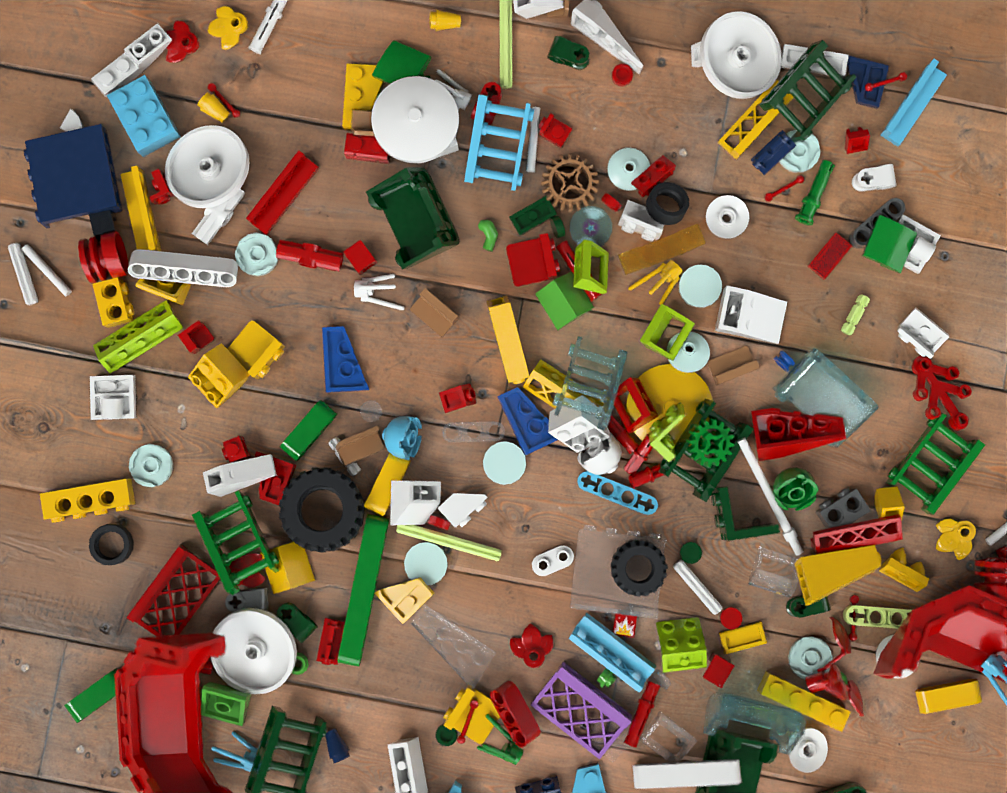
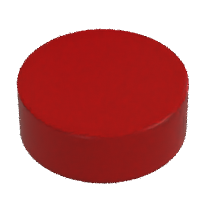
[611,64,633,87]
[601,193,622,212]
[428,515,451,531]
[720,607,742,629]

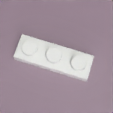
[781,44,848,78]

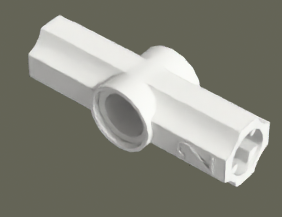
[192,189,245,245]

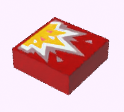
[612,612,637,638]

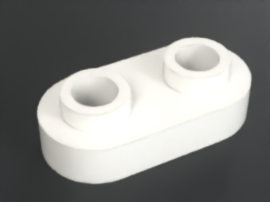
[532,545,574,576]

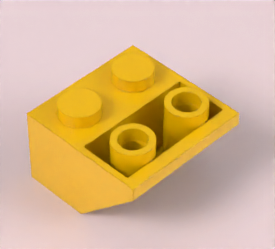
[188,343,250,408]

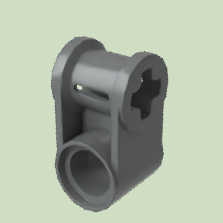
[225,588,269,612]

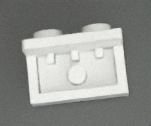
[897,307,949,359]

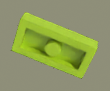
[573,239,609,294]
[640,304,695,361]

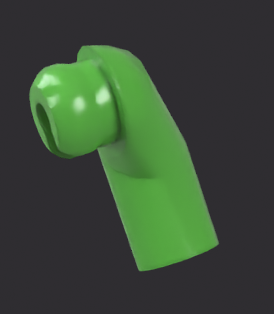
[478,219,498,252]

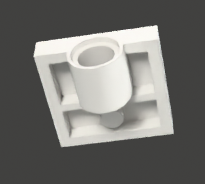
[897,215,941,274]
[90,375,136,420]

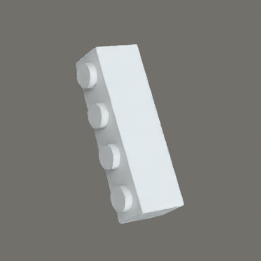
[388,737,428,793]

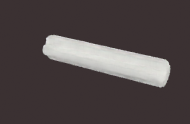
[8,243,38,305]
[673,560,723,615]

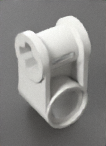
[852,164,897,192]

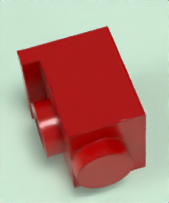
[222,436,251,463]

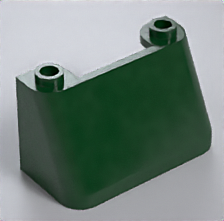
[366,167,460,270]
[695,728,778,793]

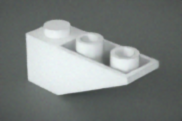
[203,454,277,497]

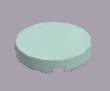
[779,130,820,173]
[235,233,278,276]
[679,265,722,308]
[483,441,526,485]
[129,444,173,487]
[404,542,448,585]
[788,636,833,680]

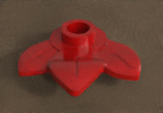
[165,21,199,63]
[229,548,265,588]
[510,624,554,668]

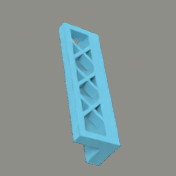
[880,59,947,147]
[569,613,656,692]

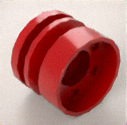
[78,231,129,284]
[974,557,1007,601]

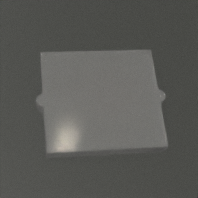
[586,714,629,763]

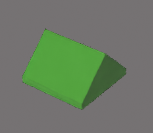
[535,271,594,331]
[201,682,252,726]

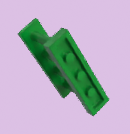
[886,413,985,515]
[192,490,279,595]

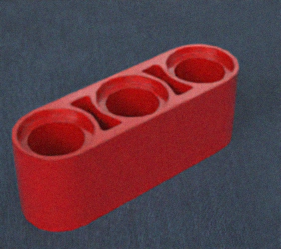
[490,681,541,747]

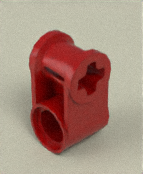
[471,82,502,125]

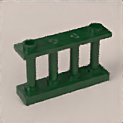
[759,40,856,142]
[658,398,754,502]
[244,706,327,793]

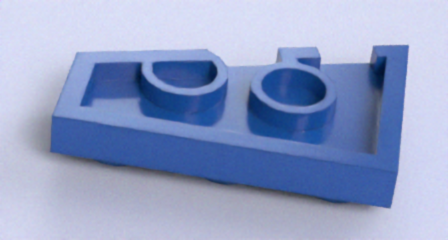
[322,326,369,393]
[497,387,558,456]

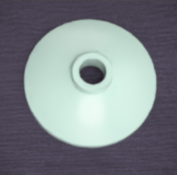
[607,148,650,191]
[667,332,710,373]

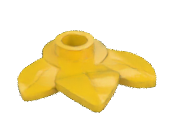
[207,6,248,50]
[936,518,976,560]

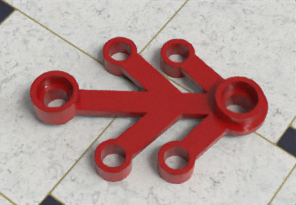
[912,356,972,431]

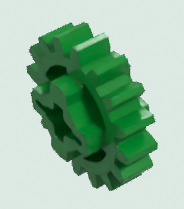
[686,419,735,467]

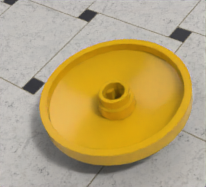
[626,364,713,446]

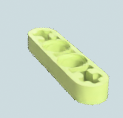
[843,605,912,629]

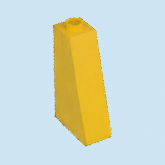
[486,295,529,384]
[794,545,881,605]

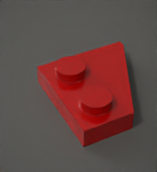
[255,451,296,505]

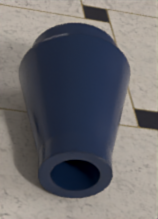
[325,729,350,764]

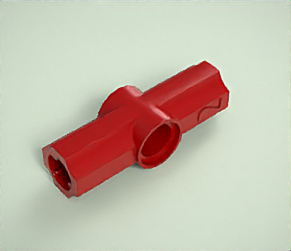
[276,240,344,272]

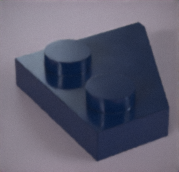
[847,56,889,109]

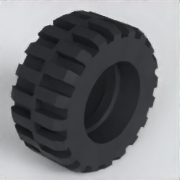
[279,467,365,553]

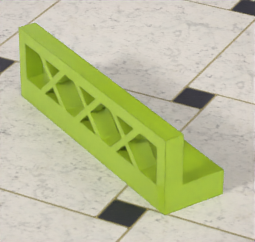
[93,300,184,374]

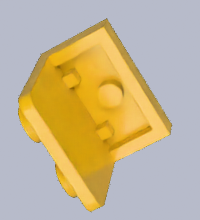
[227,321,285,380]
[443,684,500,744]

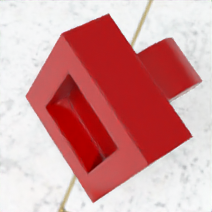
[845,127,870,154]

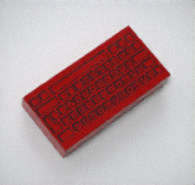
[807,233,852,280]

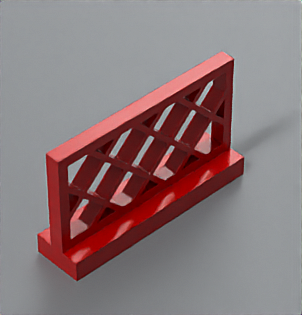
[126,543,220,636]

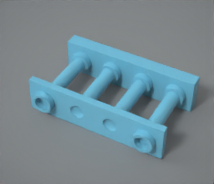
[464,94,534,191]

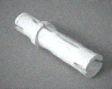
[248,0,288,54]

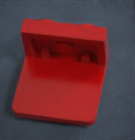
[506,233,560,287]

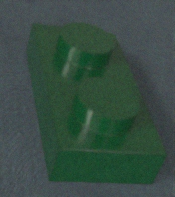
[509,196,557,236]

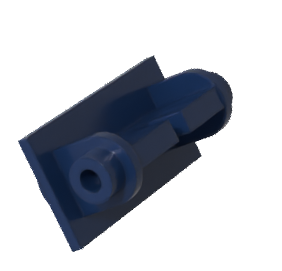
[750,130,797,175]
[515,776,561,793]

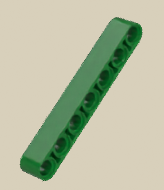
[338,514,389,667]

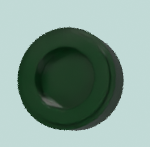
[550,216,565,239]
[679,542,702,564]
[435,724,458,746]

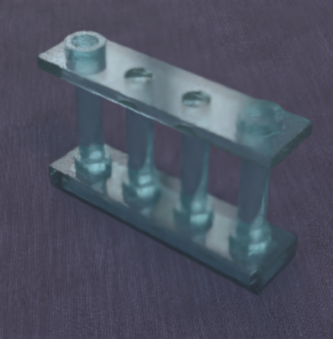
[553,336,628,431]

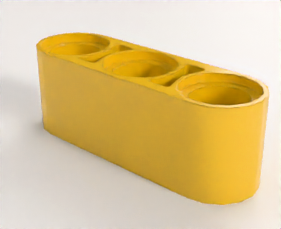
[364,453,411,517]
[915,679,983,714]

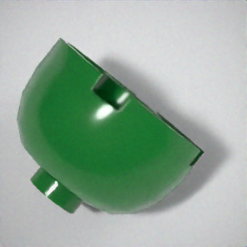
[773,467,818,511]

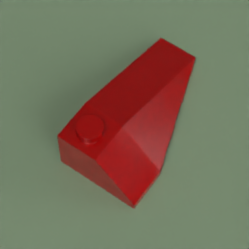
[751,408,846,461]

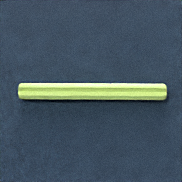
[499,0,513,89]
[396,525,502,561]

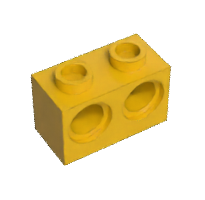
[92,277,135,328]

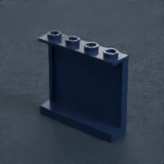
[24,124,122,228]

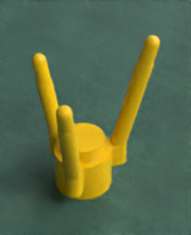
[628,260,683,305]

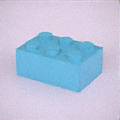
[107,75,181,157]

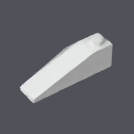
[571,0,643,74]

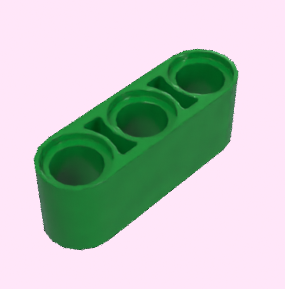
[280,400,337,461]
[64,668,118,723]

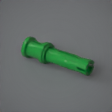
[795,160,835,226]

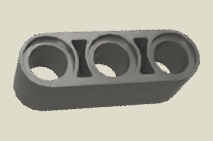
[849,198,905,249]

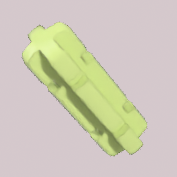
[841,294,870,335]

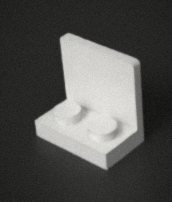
[618,200,664,242]

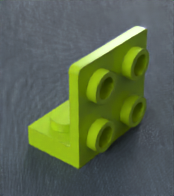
[649,403,685,462]
[656,617,707,673]

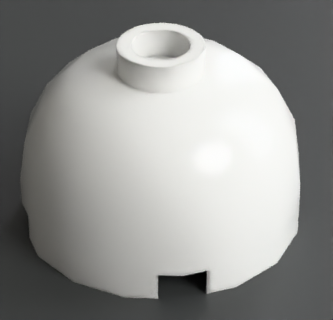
[577,433,622,475]

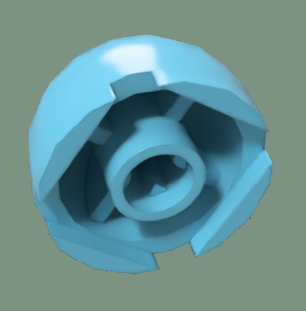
[382,416,422,460]

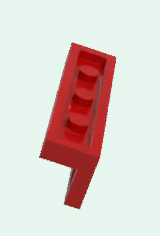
[246,150,319,235]
[810,514,903,555]

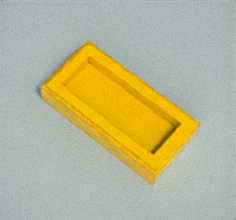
[719,621,767,655]

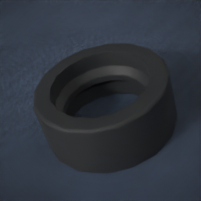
[646,182,690,225]
[89,524,134,566]

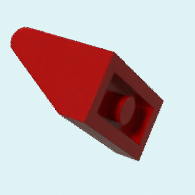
[609,377,658,433]

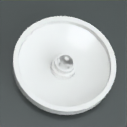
[700,12,781,99]
[371,76,459,163]
[165,125,249,208]
[210,608,297,694]

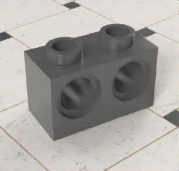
[816,487,871,529]

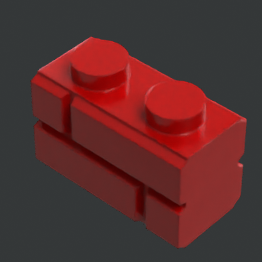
[344,133,390,164]

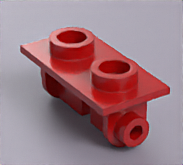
[631,155,676,198]
[316,618,345,665]

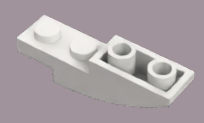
[91,23,172,97]

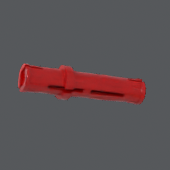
[556,240,602,302]
[624,681,661,748]

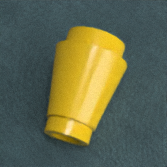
[429,9,461,31]
[197,92,230,123]

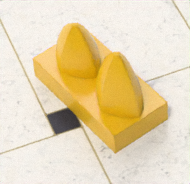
[879,547,929,592]

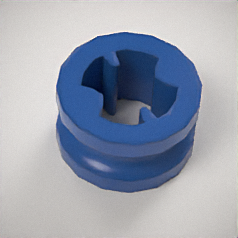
[774,351,795,372]

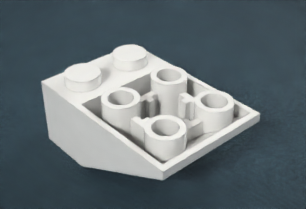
[715,286,787,344]

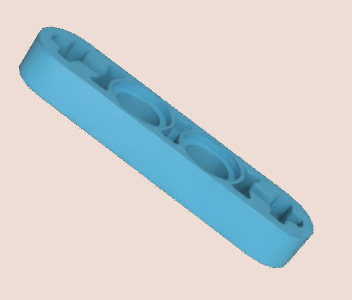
[577,471,658,515]

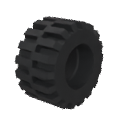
[610,540,668,597]

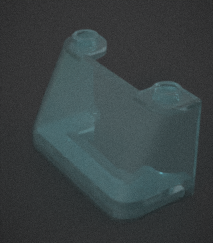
[772,348,879,448]
[703,692,806,755]

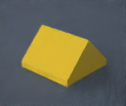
[136,279,191,306]
[260,542,315,594]

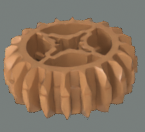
[541,153,599,212]

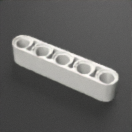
[128,249,238,287]
[633,759,741,789]

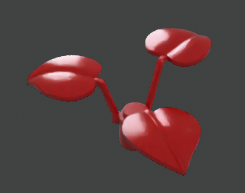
[806,617,864,717]

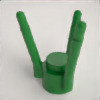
[477,714,523,765]

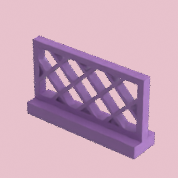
[530,662,632,759]

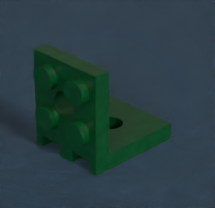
[711,487,780,541]

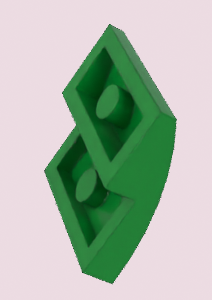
[372,40,432,84]
[862,215,917,273]

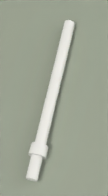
[737,437,804,556]

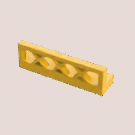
[718,79,794,160]
[120,166,161,251]
[523,359,613,421]

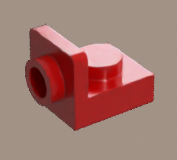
[538,113,572,148]
[149,168,175,205]
[439,384,476,413]

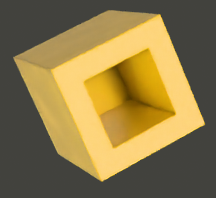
[874,487,904,521]

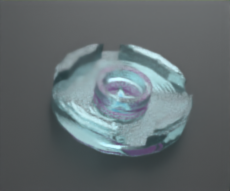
[569,206,612,247]

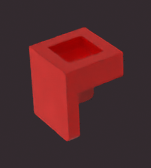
[343,240,377,275]
[178,320,215,355]
[703,652,734,689]

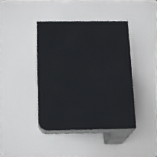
[89,210,117,241]

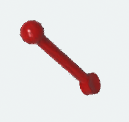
[865,72,907,91]
[207,83,240,118]
[764,175,804,202]
[849,595,859,641]
[457,700,479,744]

